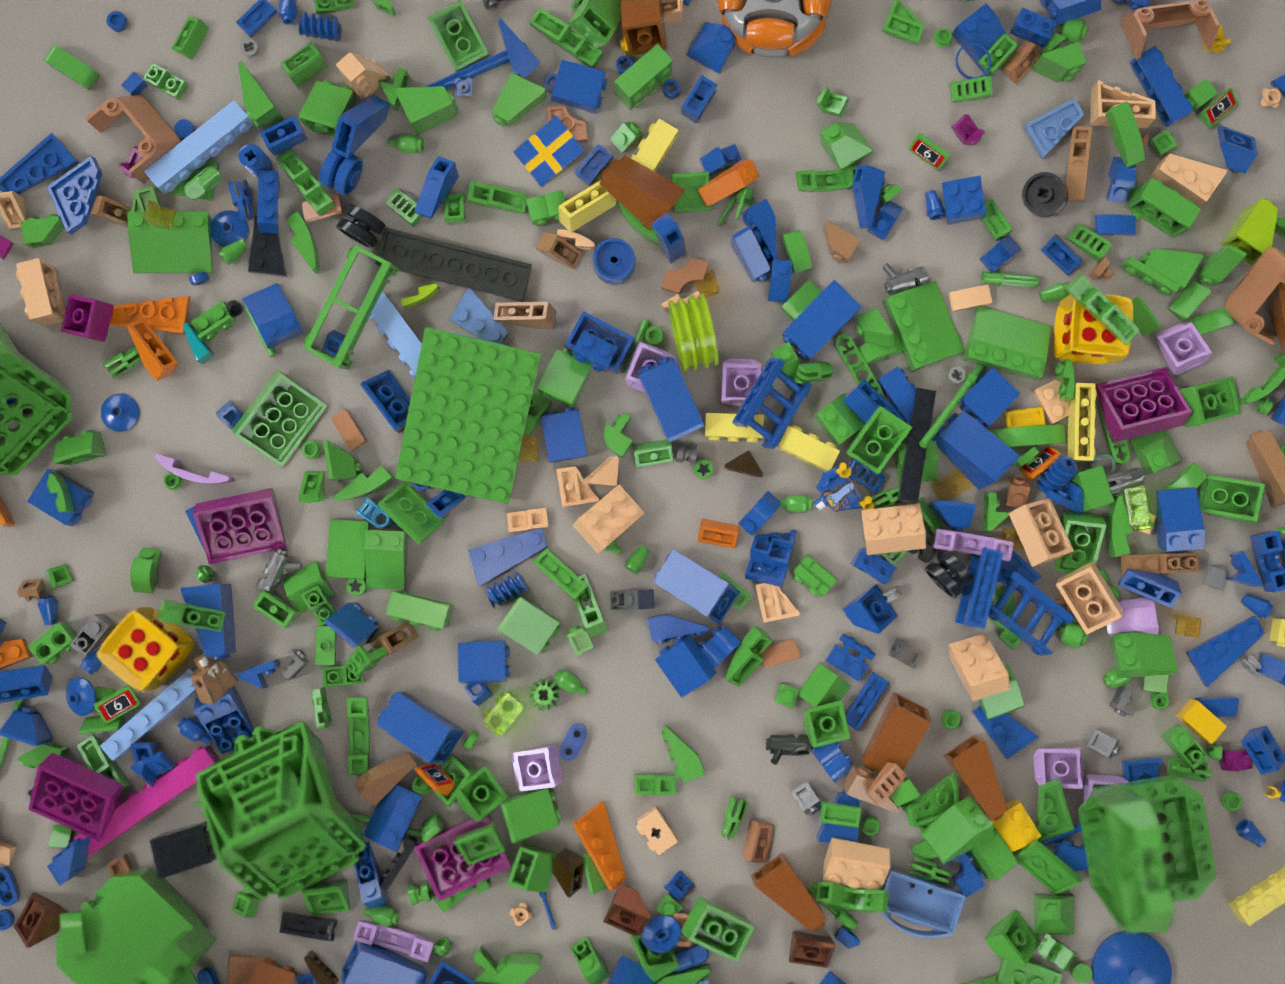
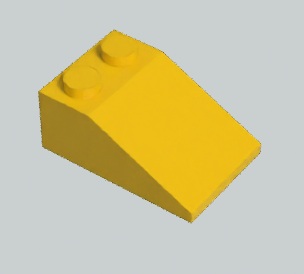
[991,799,1041,852]

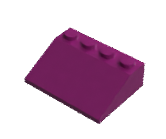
[1095,367,1192,443]
[193,488,286,564]
[28,753,123,841]
[414,813,511,902]

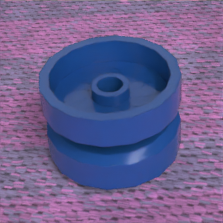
[319,150,364,197]
[593,238,635,285]

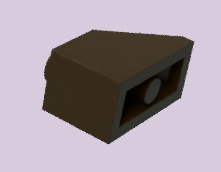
[553,848,584,898]

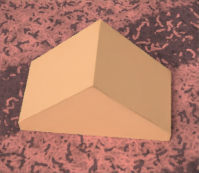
[662,0,683,23]
[0,191,28,229]
[583,456,619,486]

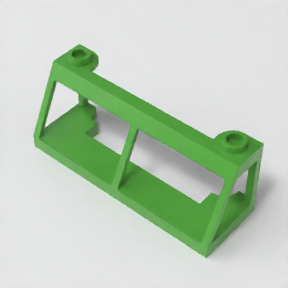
[303,245,399,370]

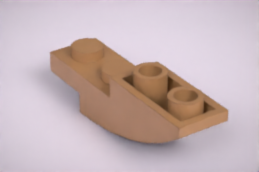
[1066,126,1093,201]
[1121,553,1199,575]

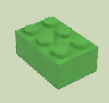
[614,44,673,110]
[1125,178,1201,237]
[386,591,454,631]
[681,896,755,963]

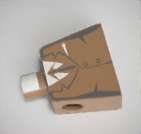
[190,654,239,704]

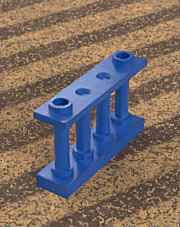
[732,358,812,449]
[955,547,1004,629]
[988,570,1074,656]

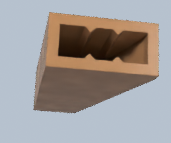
[1246,430,1285,509]

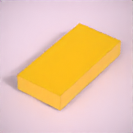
[1004,407,1046,428]

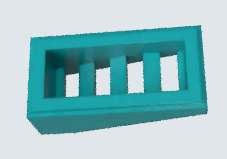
[182,323,214,364]

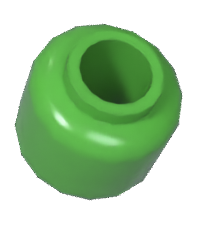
[1058,18,1088,44]
[1058,621,1088,649]

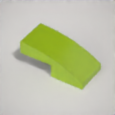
[401,283,440,310]

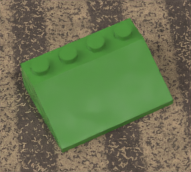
[128,211,213,273]
[883,281,964,372]
[962,306,1051,381]
[231,370,328,467]

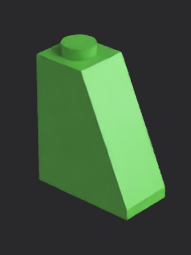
[491,73,547,127]
[1140,248,1204,292]

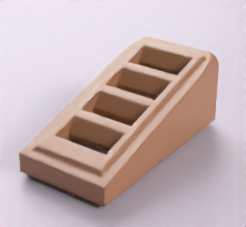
[866,762,907,806]

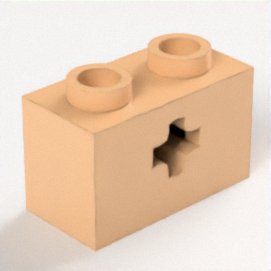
[636,806,678,855]

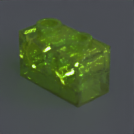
[1124,486,1154,531]
[482,691,526,737]

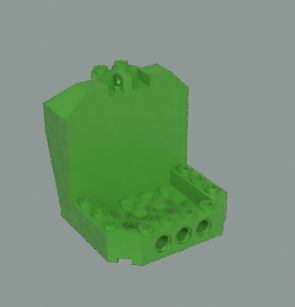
[0,322,72,476]
[196,722,366,899]
[1078,775,1216,933]
[56,868,217,984]

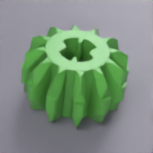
[528,678,560,711]

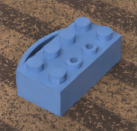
[881,867,966,938]

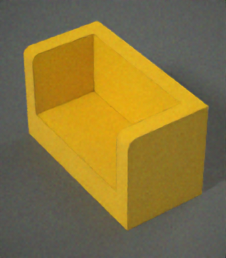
[1176,699,1227,744]

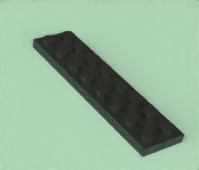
[375,228,532,302]

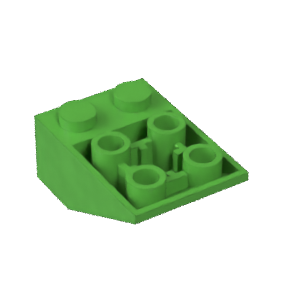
[568,0,622,48]

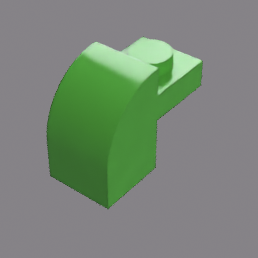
[604,412,633,458]
[130,547,162,594]
[1036,934,1078,971]

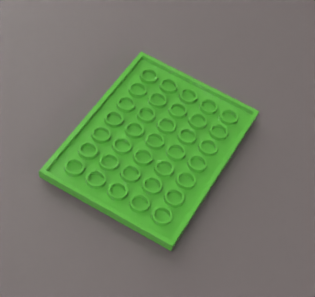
[395,327,542,504]

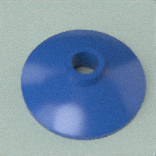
[211,211,249,247]
[101,394,139,432]
[66,677,97,716]
[642,916,681,953]

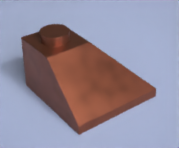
[603,884,651,936]
[14,892,65,948]

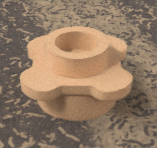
[1260,88,1281,108]
[509,902,533,926]

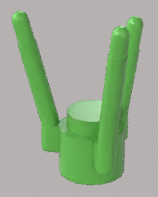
[717,186,754,226]

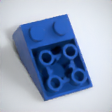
[193,686,254,754]

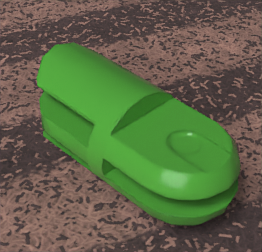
[184,166,222,200]
[102,346,141,379]
[794,361,833,383]
[871,487,900,509]
[721,795,750,840]
[909,855,953,884]

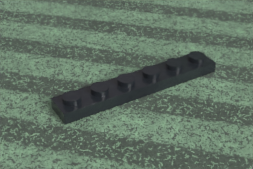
[897,388,936,504]

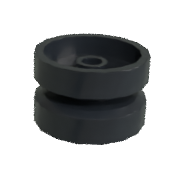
[1022,172,1069,218]
[336,203,386,249]
[924,550,975,599]

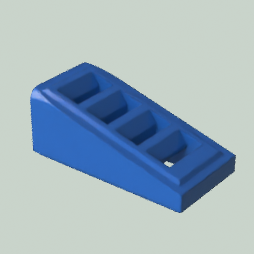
[846,458,886,494]

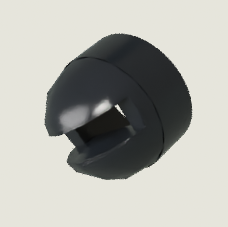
[226,299,244,317]

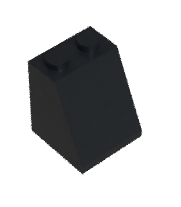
[149,821,217,879]

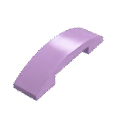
[155,453,235,484]
[933,528,1014,561]
[352,920,434,962]

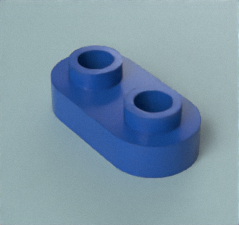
[559,723,587,761]
[0,867,20,907]

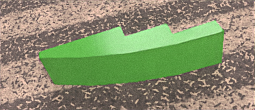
[529,8,604,68]
[275,148,335,216]
[1066,274,1140,345]

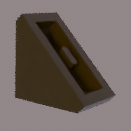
[724,450,763,478]

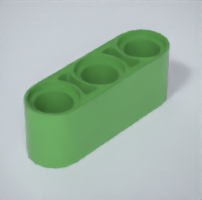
[43,44,100,90]

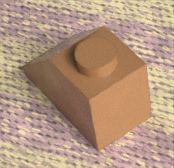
[90,196,131,227]
[823,221,860,263]
[536,232,583,270]
[370,620,419,658]

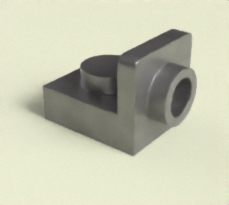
[888,638,924,669]
[283,649,309,680]
[1109,686,1134,717]
[1087,729,1120,759]
[791,782,821,815]

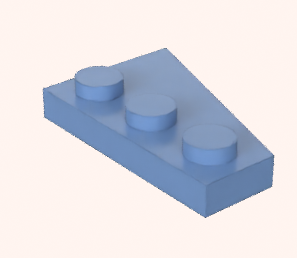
[1024,98,1084,159]
[449,288,508,344]

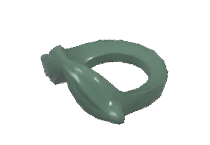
[1087,451,1116,476]

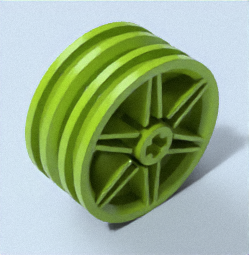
[668,293,719,373]

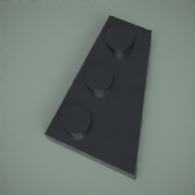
[248,215,287,277]

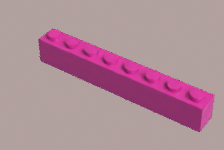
[74,746,219,857]

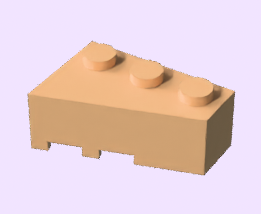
[336,52,390,101]
[1091,80,1156,128]
[1151,154,1228,207]

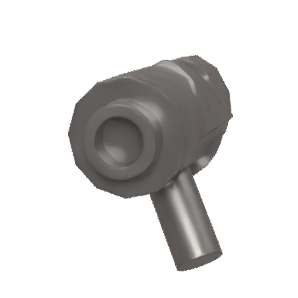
[882,263,930,296]
[1107,468,1145,495]
[256,548,302,593]

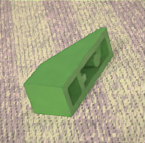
[1195,245,1247,286]
[576,574,608,638]

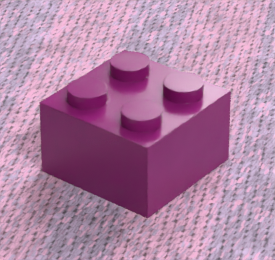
[60,294,114,342]

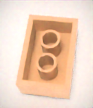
[16,258,65,326]
[572,484,644,554]
[1009,498,1074,567]
[861,503,926,555]
[1056,561,1124,635]
[948,633,1010,702]
[823,838,890,890]

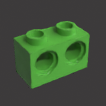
[28,622,77,665]

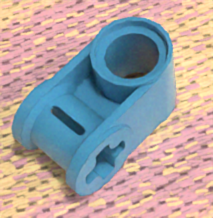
[355,496,393,529]

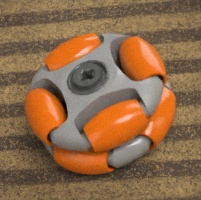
[717,0,832,57]

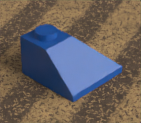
[686,22,736,74]
[1217,125,1258,174]
[928,500,976,532]
[843,585,898,634]
[0,706,53,746]

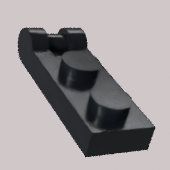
[381,836,418,890]
[279,911,338,941]

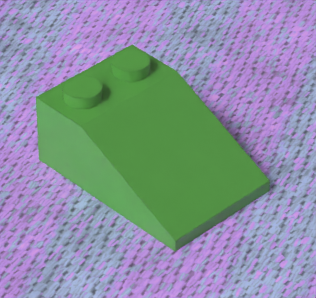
[427,0,489,71]
[238,61,284,130]
[1179,376,1242,427]
[846,406,912,474]
[1198,474,1266,526]
[1054,510,1107,573]
[365,530,408,590]
[1110,632,1178,678]
[920,797,994,864]

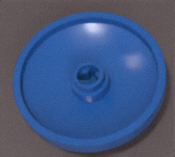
[1091,930,1172,984]

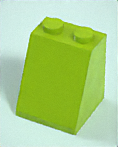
[1220,197,1278,265]

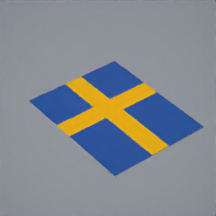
[513,115,585,187]

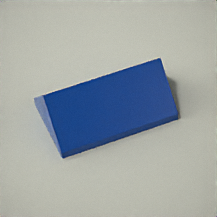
[360,370,411,433]

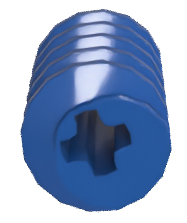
[299,12,341,42]
[238,144,272,178]
[1037,454,1078,494]
[486,572,529,609]

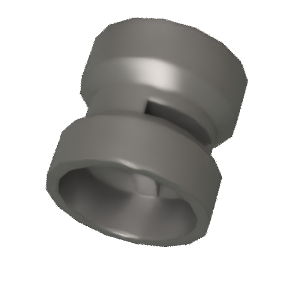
[677,443,697,464]

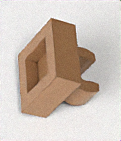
[1088,257,1114,281]
[17,579,45,602]

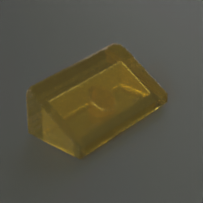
[929,469,974,501]

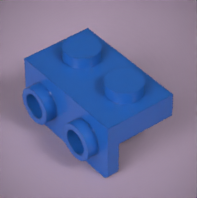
[572,330,618,372]

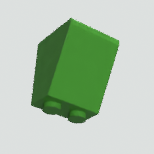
[299,80,357,137]
[394,86,458,135]
[536,349,592,408]
[498,596,561,655]
[501,788,562,843]

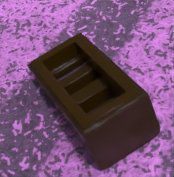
[304,950,339,984]

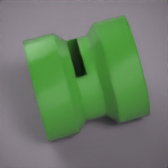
[408,881,432,906]

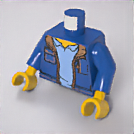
[813,462,875,512]

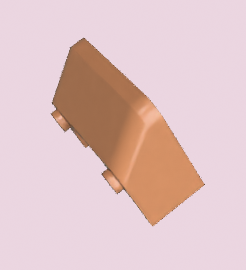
[1121,0,1220,59]
[85,95,181,184]
[1225,247,1285,346]

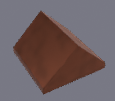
[789,931,835,968]

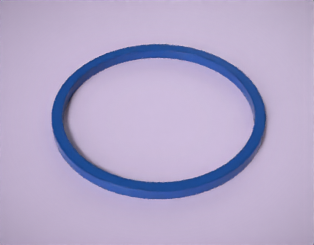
[956,43,991,79]

